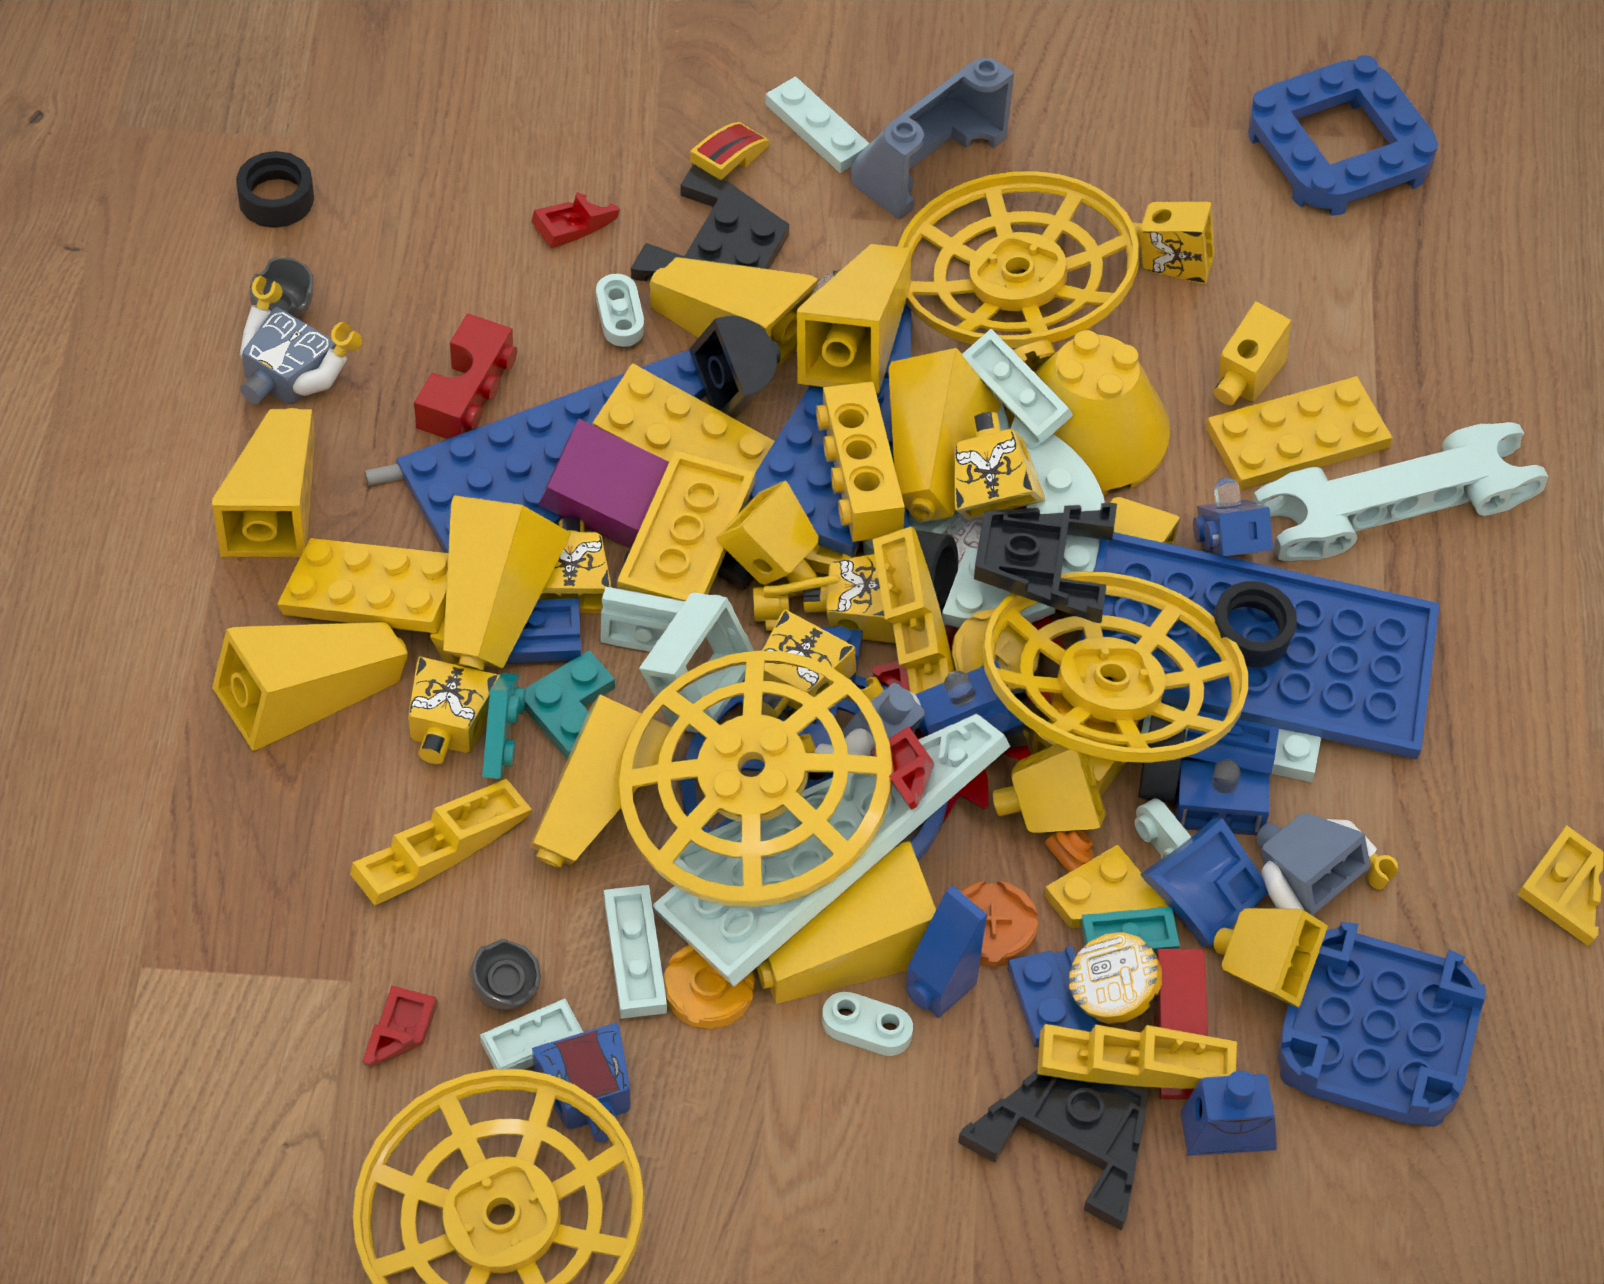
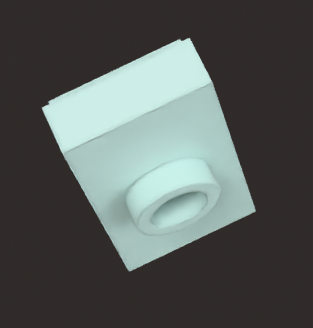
[480,999,583,1069]

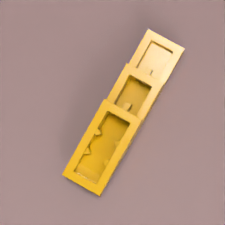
[872,527,956,694]
[350,778,532,906]
[1037,1024,1237,1089]

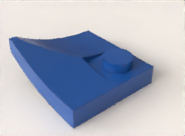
[1140,818,1268,946]

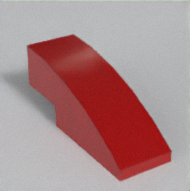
[1154,949,1208,1100]

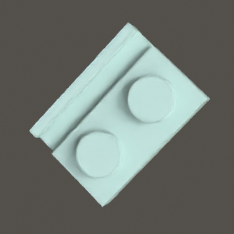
[600,587,685,652]

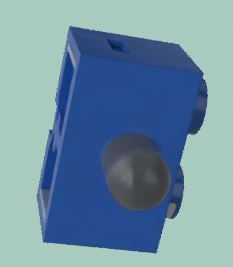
[1193,477,1273,556]
[915,661,1023,734]
[1174,759,1270,836]

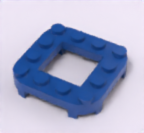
[1248,55,1438,216]

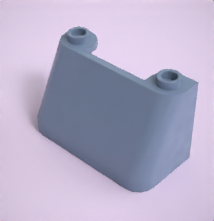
[851,58,1014,220]

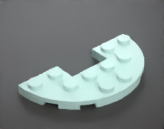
[942,417,1105,627]

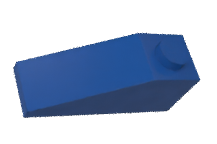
[905,885,987,1018]

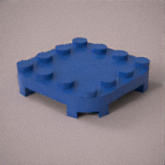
[1277,922,1485,1127]

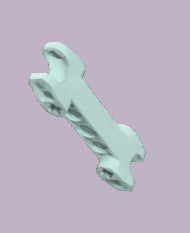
[1252,422,1549,562]

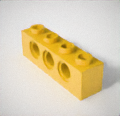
[816,381,905,542]

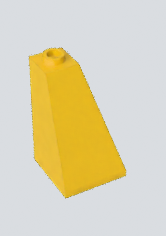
[797,244,911,393]
[649,257,818,369]
[888,348,1001,523]
[212,408,315,557]
[443,495,571,671]
[212,622,408,751]
[529,695,672,868]
[757,841,936,1004]

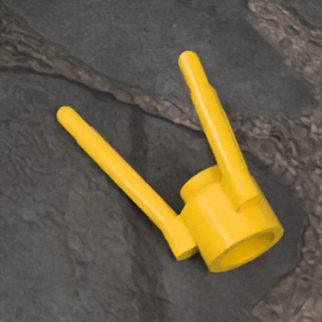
[753,575,840,631]

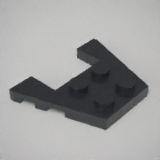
[631,164,789,281]
[973,502,1117,623]
[958,1070,1149,1231]

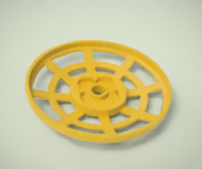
[897,171,1139,348]
[982,571,1248,763]
[619,651,894,907]
[353,1069,645,1284]

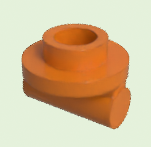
[1045,830,1094,873]

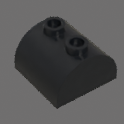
[689,316,781,419]

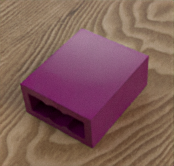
[538,419,669,548]

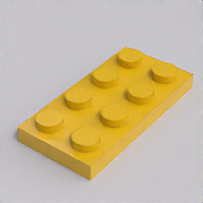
[592,363,775,472]
[1205,376,1393,490]
[617,450,756,601]
[277,538,448,633]

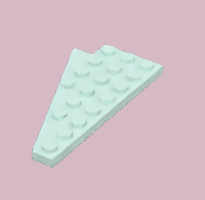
[652,714,1010,987]

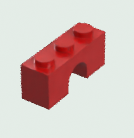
[414,313,517,439]

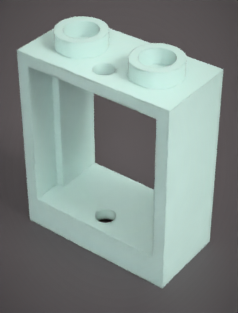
[639,592,754,733]

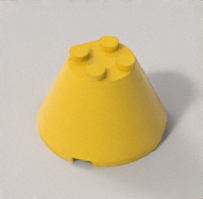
[1005,330,1170,495]

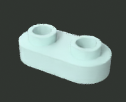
[596,274,644,347]
[1134,798,1191,859]
[822,992,913,1056]

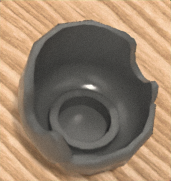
[250,257,313,318]
[469,939,541,1010]

